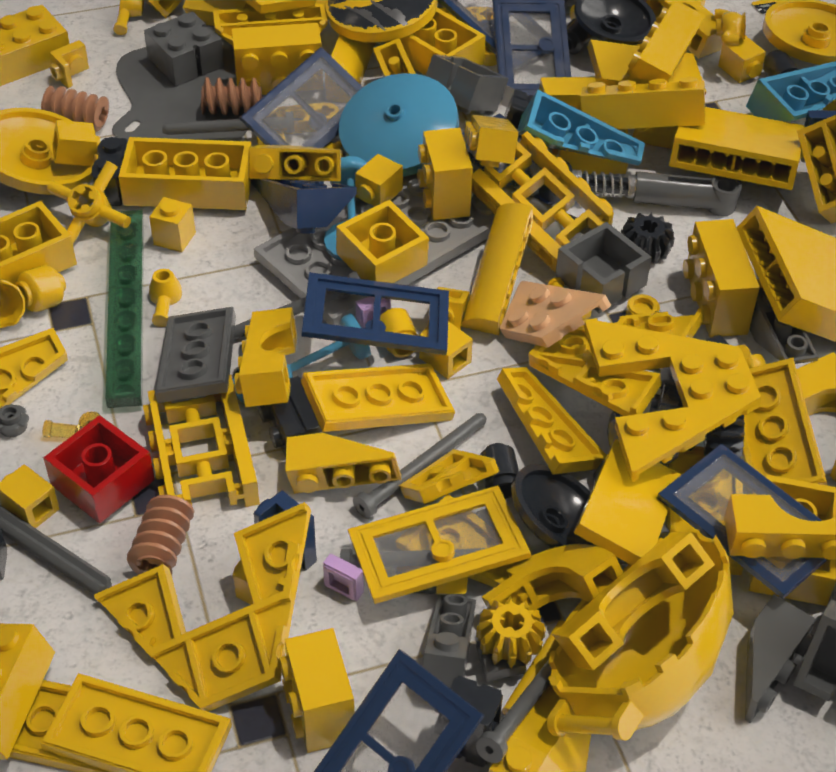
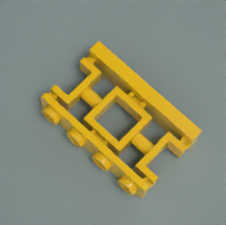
[471,131,614,273]
[143,375,260,507]

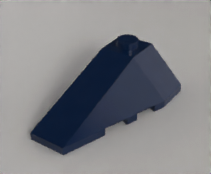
[251,179,357,234]

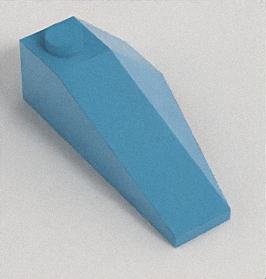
[746,61,836,122]
[517,90,645,166]

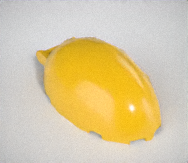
[547,529,734,741]

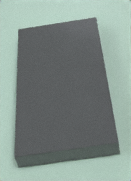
[155,307,236,403]

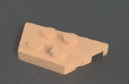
[499,281,611,347]

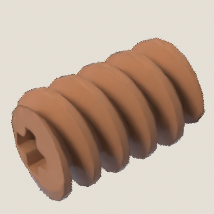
[201,77,262,115]
[41,85,109,132]
[127,495,195,575]

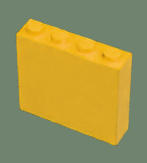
[669,107,805,190]
[737,206,836,342]

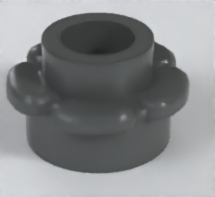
[0,404,29,437]

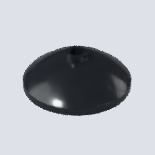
[574,0,656,45]
[511,464,596,548]

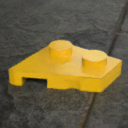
[399,449,499,504]

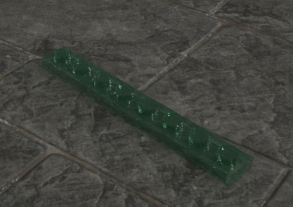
[105,209,144,408]

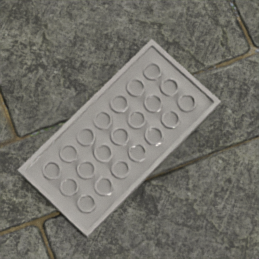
[254,162,495,325]

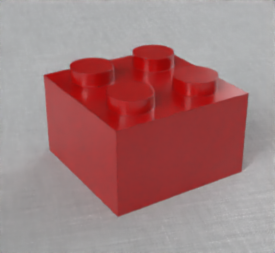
[43,415,155,524]

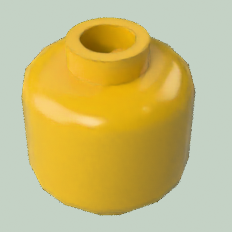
[14,265,66,312]

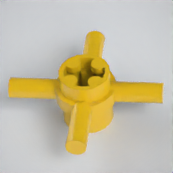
[47,161,131,244]

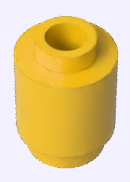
[380,308,418,358]

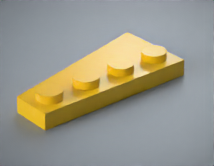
[497,367,606,475]

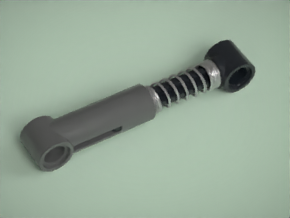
[538,160,742,216]

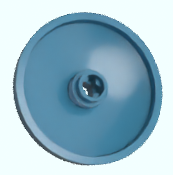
[339,73,459,177]

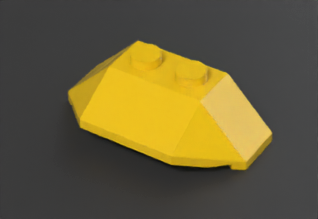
[213,3,328,46]

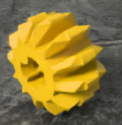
[476,596,546,668]

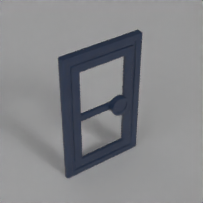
[301,272,449,355]

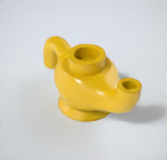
[715,9,746,46]

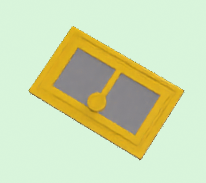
[348,485,531,604]

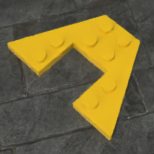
[528,308,704,416]
[584,319,761,482]
[94,502,311,712]

